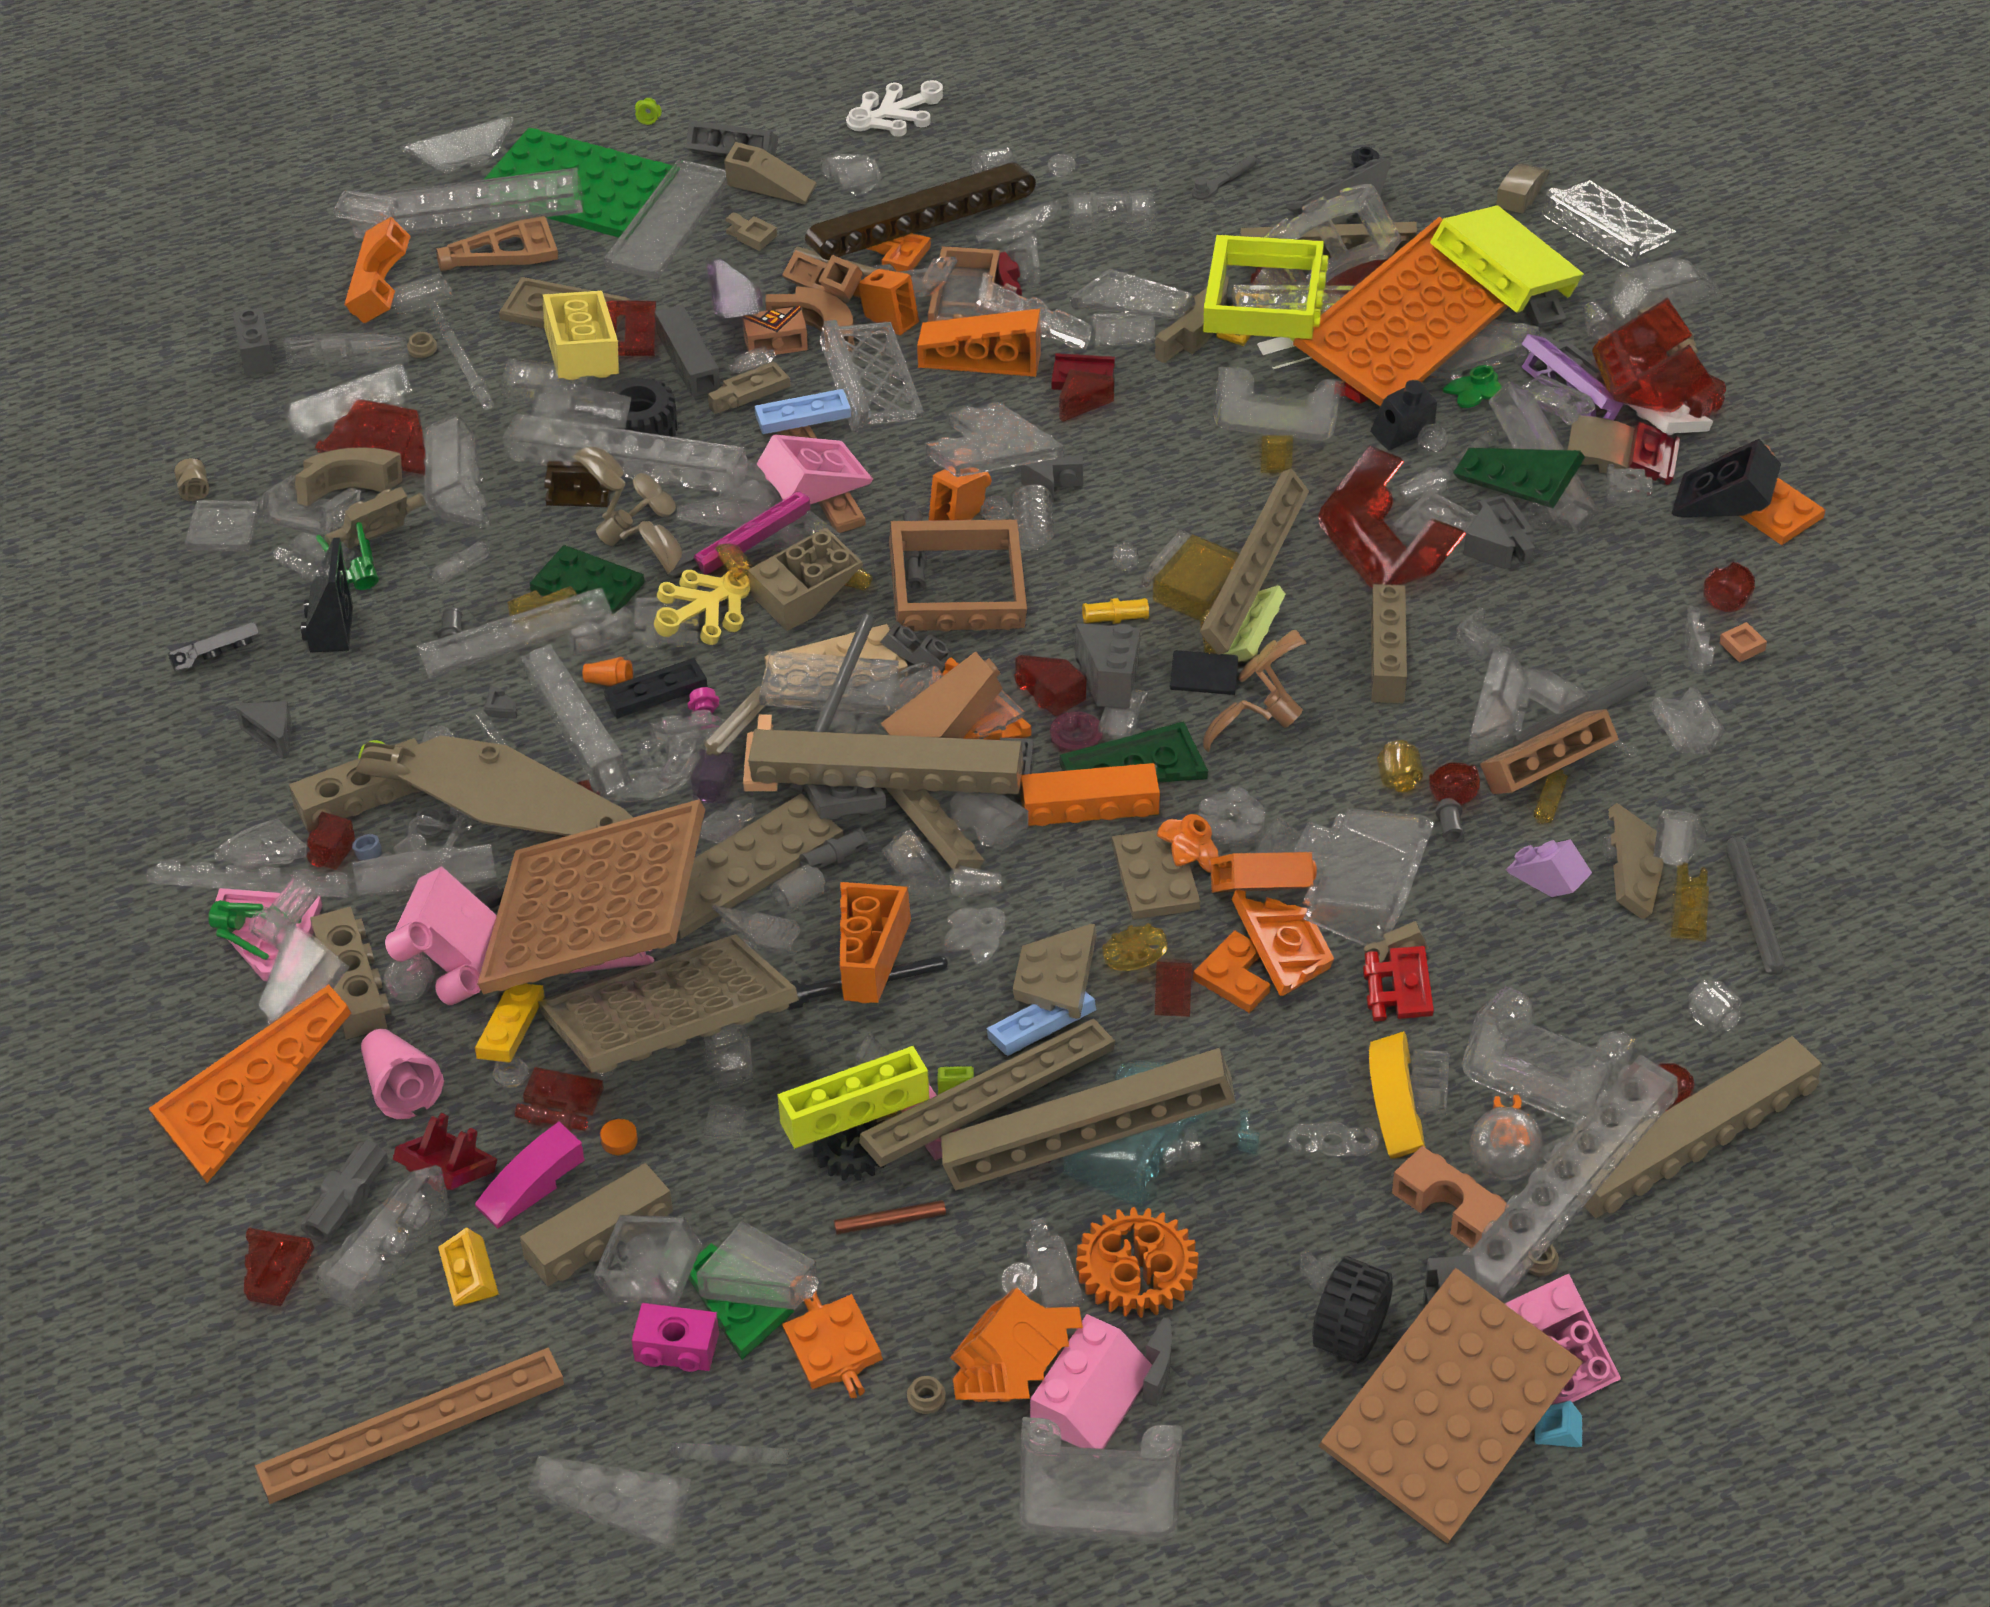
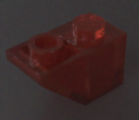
[1014,655,1086,717]

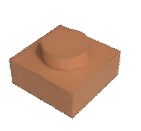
[1719,622,1767,663]

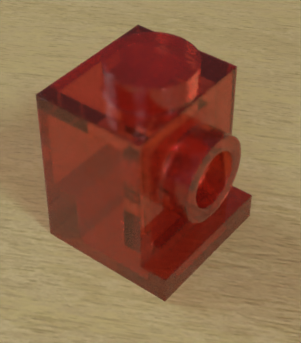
[1682,372,1726,419]
[306,811,356,870]

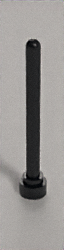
[787,956,948,1010]

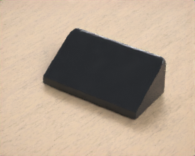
[1170,650,1238,695]

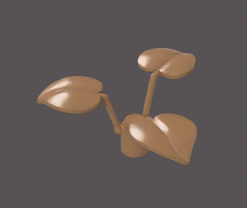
[1203,630,1306,752]

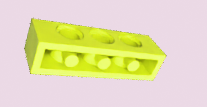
[777,1046,930,1149]

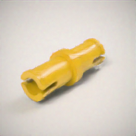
[1082,598,1149,624]

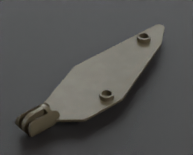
[357,736,633,836]

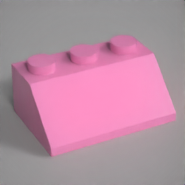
[1030,1314,1152,1456]

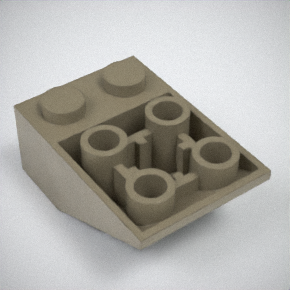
[748,528,863,631]

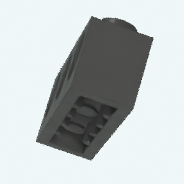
[685,120,779,157]

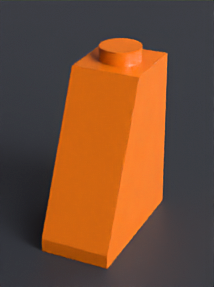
[1210,852,1317,893]

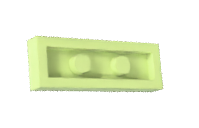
[1223,585,1286,662]

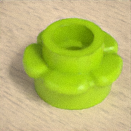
[635,98,662,125]

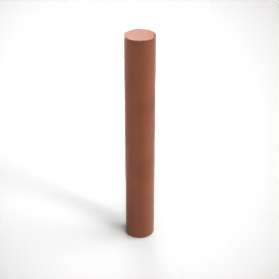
[834,1200,946,1235]

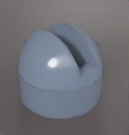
[352,834,382,864]

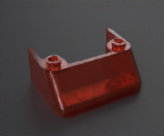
[1592,297,1715,413]
[1318,446,1466,588]

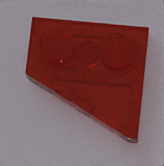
[244,1228,315,1306]

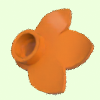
[1157,814,1219,873]

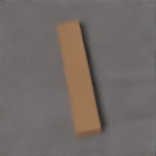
[777,425,866,534]

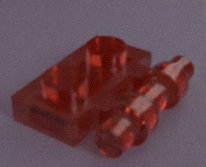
[515,1067,604,1132]

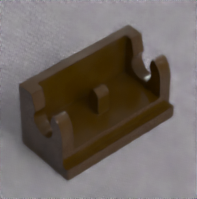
[544,461,611,507]

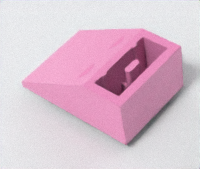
[1505,1274,1621,1405]

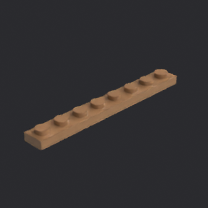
[255,1347,564,1504]

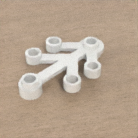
[846,80,943,136]

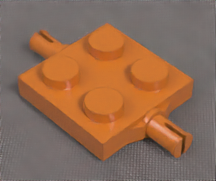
[782,1289,883,1398]

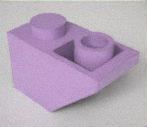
[1506,839,1592,897]

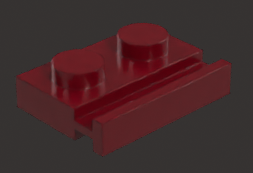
[1051,353,1115,393]
[1627,422,1680,485]

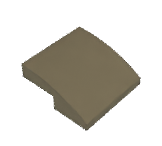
[1567,415,1635,474]

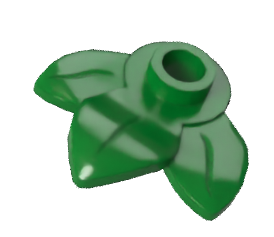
[1443,365,1502,408]

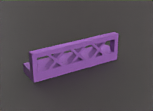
[1522,334,1625,420]

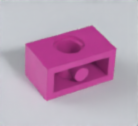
[631,1303,719,1372]

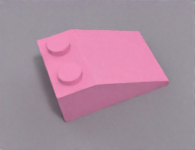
[757,435,873,505]

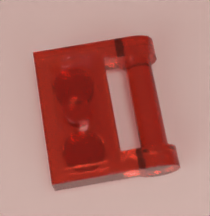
[606,300,656,356]

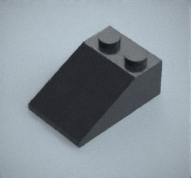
[1672,439,1781,517]
[301,538,353,653]

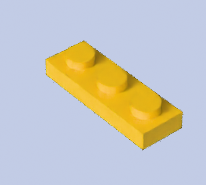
[475,983,545,1063]

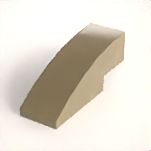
[1496,163,1550,214]

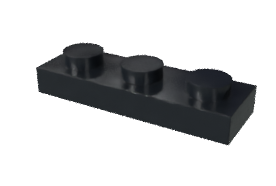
[604,658,708,719]

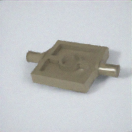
[325,487,426,550]

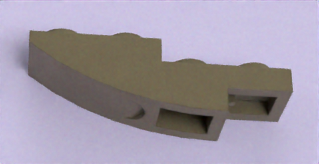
[1155,276,1229,363]

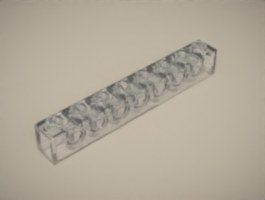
[1461,1055,1678,1302]

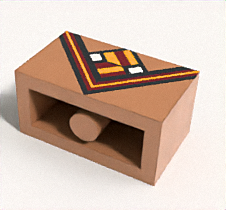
[742,306,808,358]

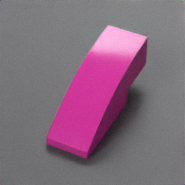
[475,1121,585,1229]

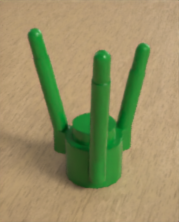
[316,522,379,590]
[208,900,302,960]

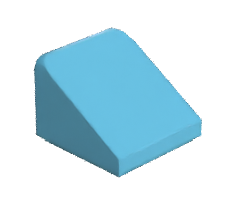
[1535,1401,1582,1447]

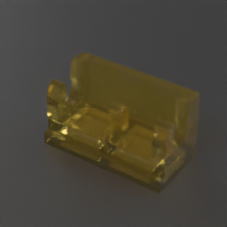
[1670,862,1709,941]

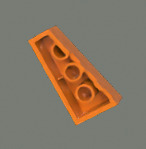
[917,308,1041,377]
[840,882,911,1003]

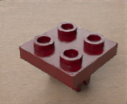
[393,1112,498,1190]

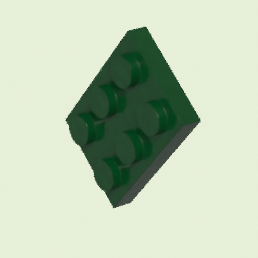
[530,545,645,621]

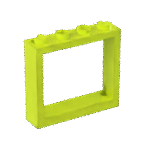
[1203,235,1329,339]

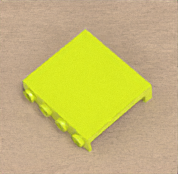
[1430,205,1584,313]

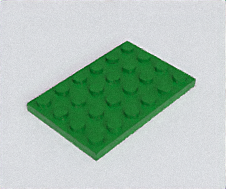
[474,127,678,240]

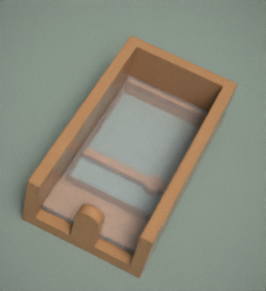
[928,246,1000,322]

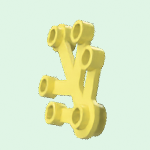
[654,570,750,645]

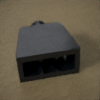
[1370,380,1437,451]

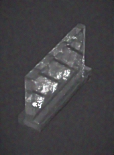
[1541,180,1676,267]
[820,320,924,432]

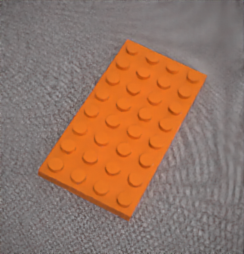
[1293,217,1509,407]

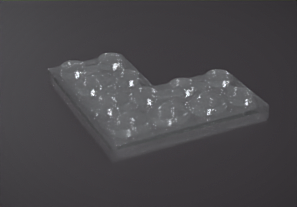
[926,402,1064,477]

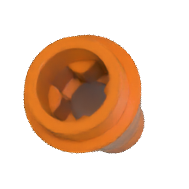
[582,657,633,687]

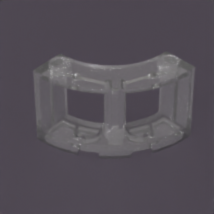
[1263,184,1402,297]

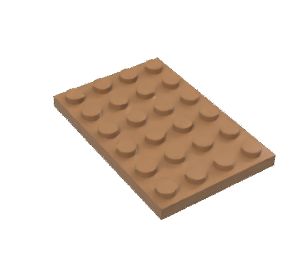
[1319,1268,1583,1544]

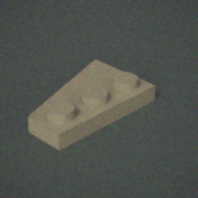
[1608,803,1669,919]

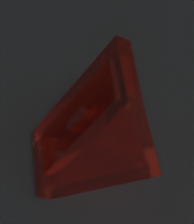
[1059,369,1114,422]
[1155,958,1192,1017]

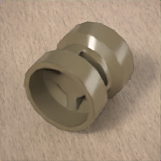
[174,458,210,501]

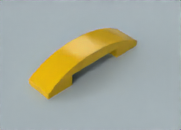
[1369,1031,1426,1159]

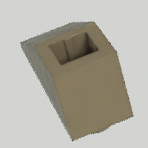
[724,142,817,205]

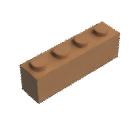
[1480,709,1619,794]

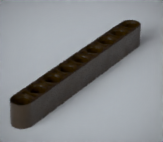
[805,162,1036,260]

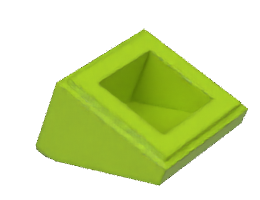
[938,1066,974,1095]

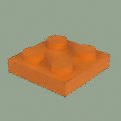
[1739,478,1826,545]

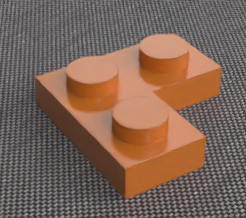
[866,233,931,274]
[1193,930,1271,1013]

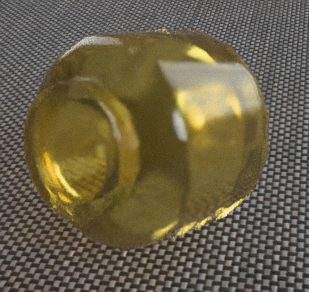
[1377,740,1424,792]

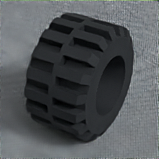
[599,377,678,454]
[1312,1256,1393,1364]

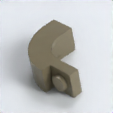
[295,448,402,506]

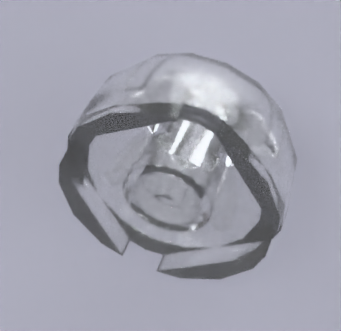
[1469,1106,1543,1182]

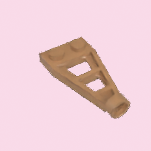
[436,216,558,271]

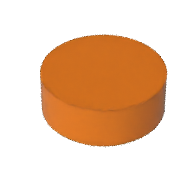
[600,1119,638,1155]

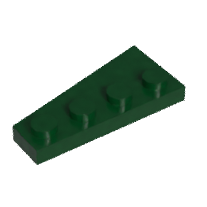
[1453,448,1586,509]
[1059,721,1208,782]

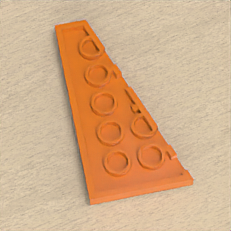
[148,984,351,1183]

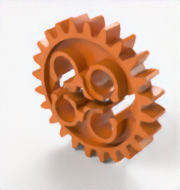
[1076,1207,1198,1317]

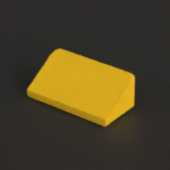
[438,1227,499,1306]

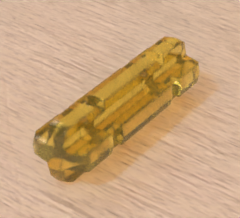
[1533,769,1568,824]

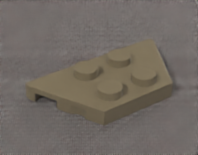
[1013,924,1097,1019]

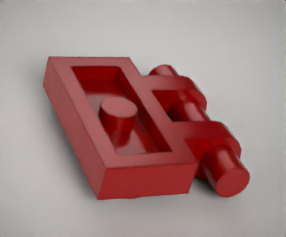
[1363,946,1434,1022]

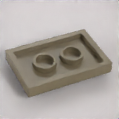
[1112,830,1200,920]

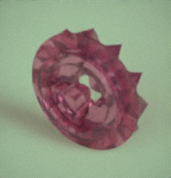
[1050,711,1103,752]

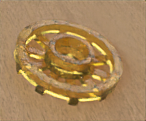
[1102,923,1168,971]

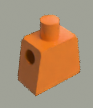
[853,269,919,336]
[929,462,992,521]

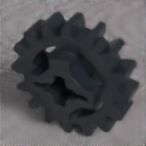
[812,1119,886,1181]

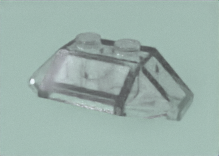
[400,116,514,175]
[1606,257,1724,326]
[1467,645,1531,759]

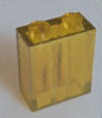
[1153,534,1239,623]

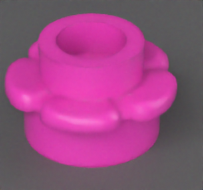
[687,687,719,716]

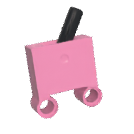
[385,866,504,1005]

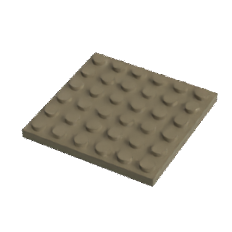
[538,934,799,1073]

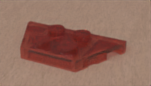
[315,398,430,475]

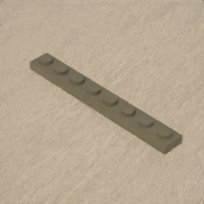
[1200,468,1309,655]
[859,1018,1115,1167]

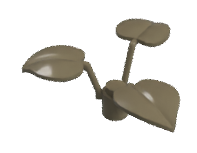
[572,447,682,574]

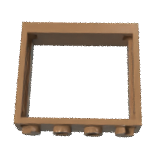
[889,520,1027,632]

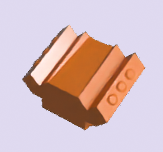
[950,1288,1083,1402]

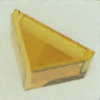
[1258,435,1293,473]

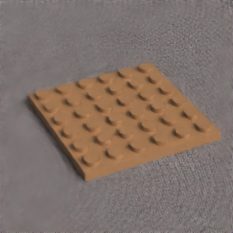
[477,799,705,994]

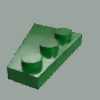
[685,1243,794,1360]

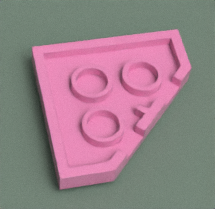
[215,888,322,984]

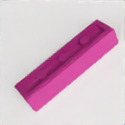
[694,491,810,575]

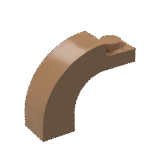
[782,250,863,304]
[766,287,855,353]

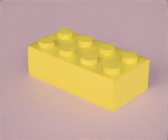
[543,291,619,380]

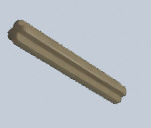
[704,686,772,756]

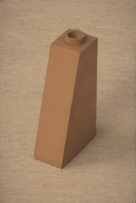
[881,652,1003,739]

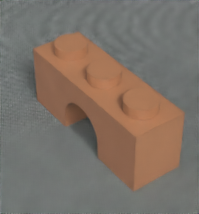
[1392,1146,1511,1254]

